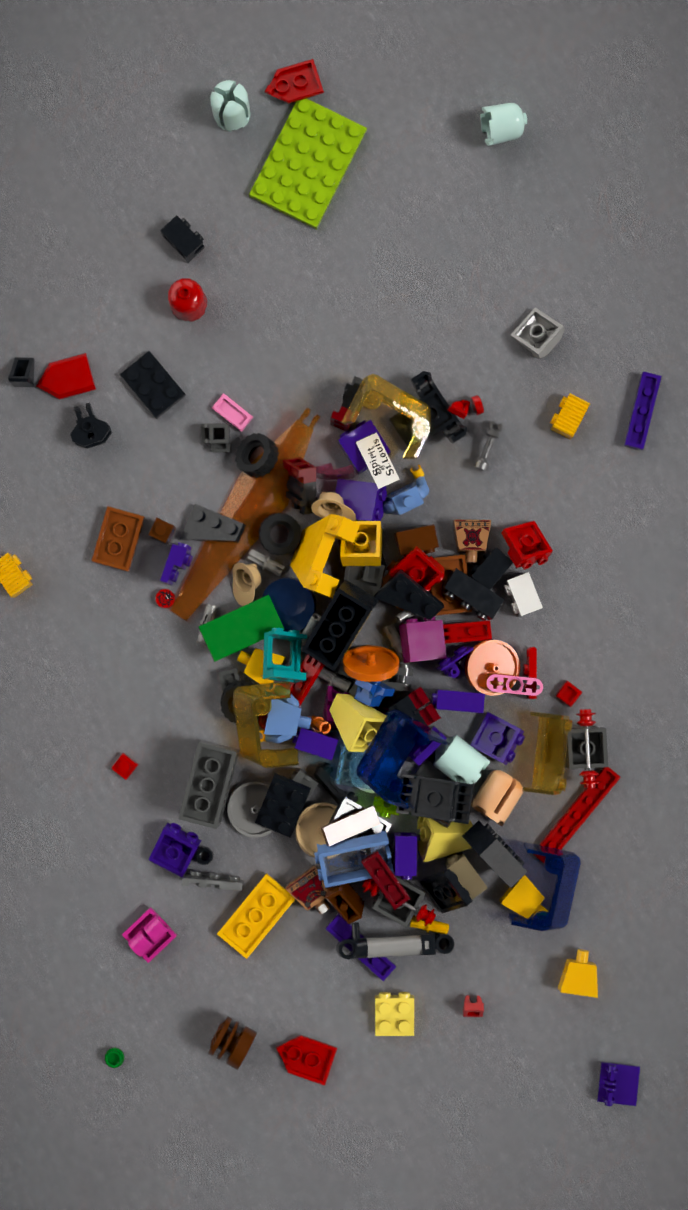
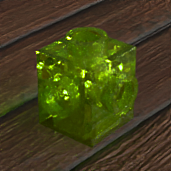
[373,790,399,818]

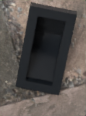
[8,357,34,387]

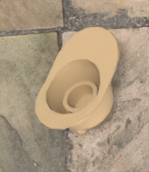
[311,492,356,521]
[233,562,261,606]

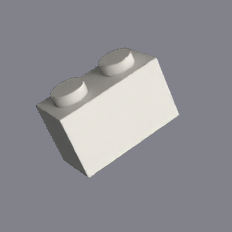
[504,572,543,617]

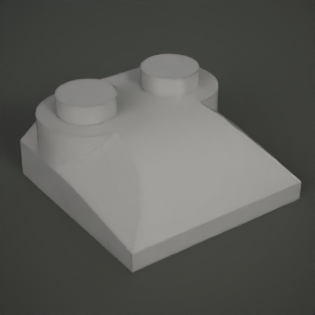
[510,307,565,358]

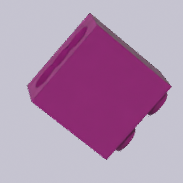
[399,617,447,663]

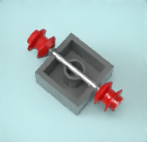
[564,709,608,788]
[362,874,436,928]

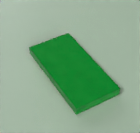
[198,595,285,662]

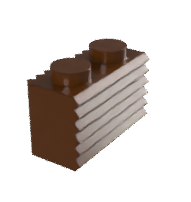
[325,883,364,924]

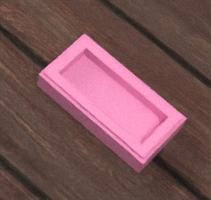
[212,393,253,432]

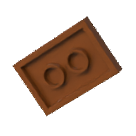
[92,506,145,572]
[430,555,472,616]

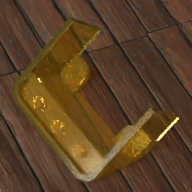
[341,374,431,459]
[233,681,299,768]
[522,712,572,795]

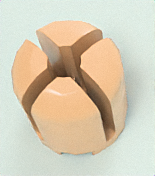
[471,770,523,826]

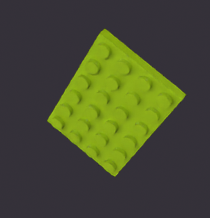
[249,98,367,230]

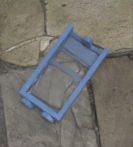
[314,830,394,888]

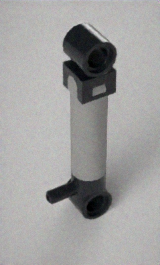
[336,922,455,959]

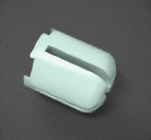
[210,80,251,132]

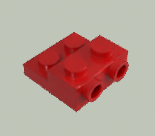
[501,521,553,570]
[389,547,445,591]

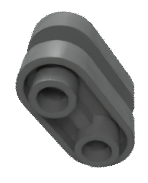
[381,663,413,692]

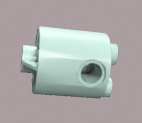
[433,735,490,784]

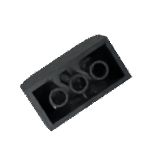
[301,580,379,671]

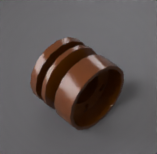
[208,1016,257,1070]

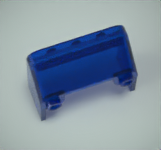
[356,709,448,809]
[509,842,581,931]

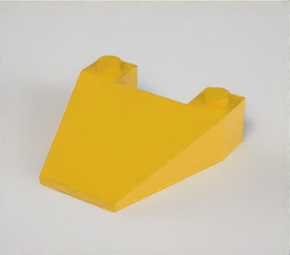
[290,514,360,598]

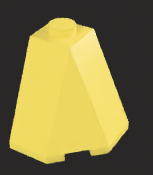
[330,693,392,752]
[417,817,473,862]

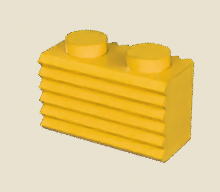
[550,393,590,440]
[0,553,33,598]

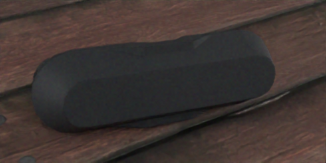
[314,762,358,804]

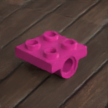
[122,907,177,963]

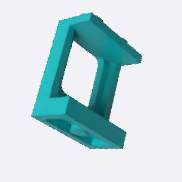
[263,628,307,683]

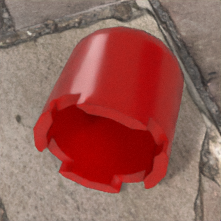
[168,278,207,322]

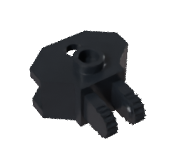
[70,402,112,449]

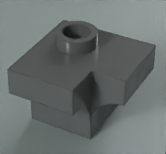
[201,423,231,452]
[289,769,319,799]

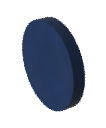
[262,577,316,632]

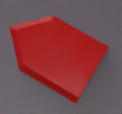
[265,59,324,104]
[36,353,96,400]
[276,1035,337,1086]

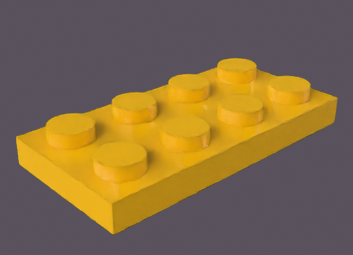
[217,873,295,959]

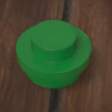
[105,1048,124,1068]

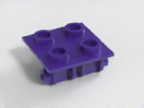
[436,646,474,678]
[597,1062,640,1106]

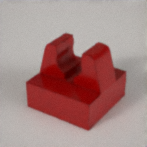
[463,995,484,1017]

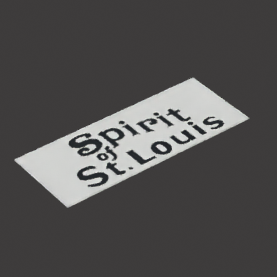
[356,433,400,489]

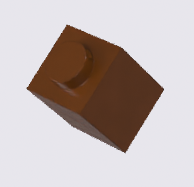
[148,518,177,545]

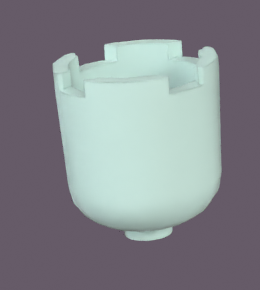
[480,103,527,146]

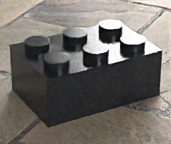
[462,820,527,888]

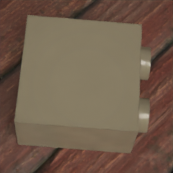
[445,851,488,899]

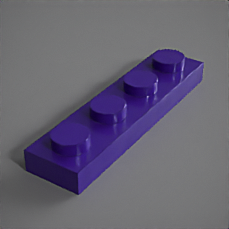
[624,371,662,450]
[326,913,396,981]

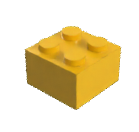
[340,521,382,566]

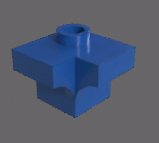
[354,680,395,707]

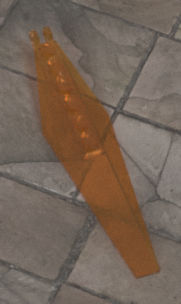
[170,408,321,621]

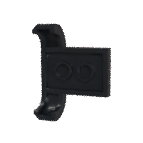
[389,371,467,451]

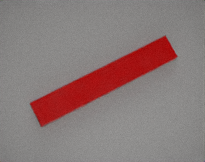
[532,767,621,866]

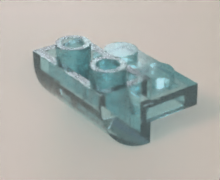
[335,744,380,790]

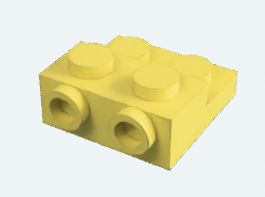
[375,992,414,1036]

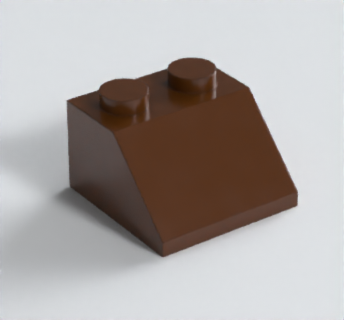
[394,524,439,557]

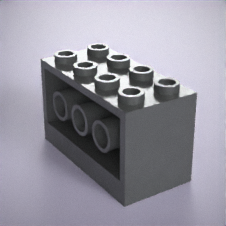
[178,740,240,829]

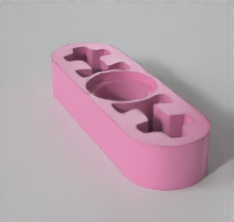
[487,674,543,696]

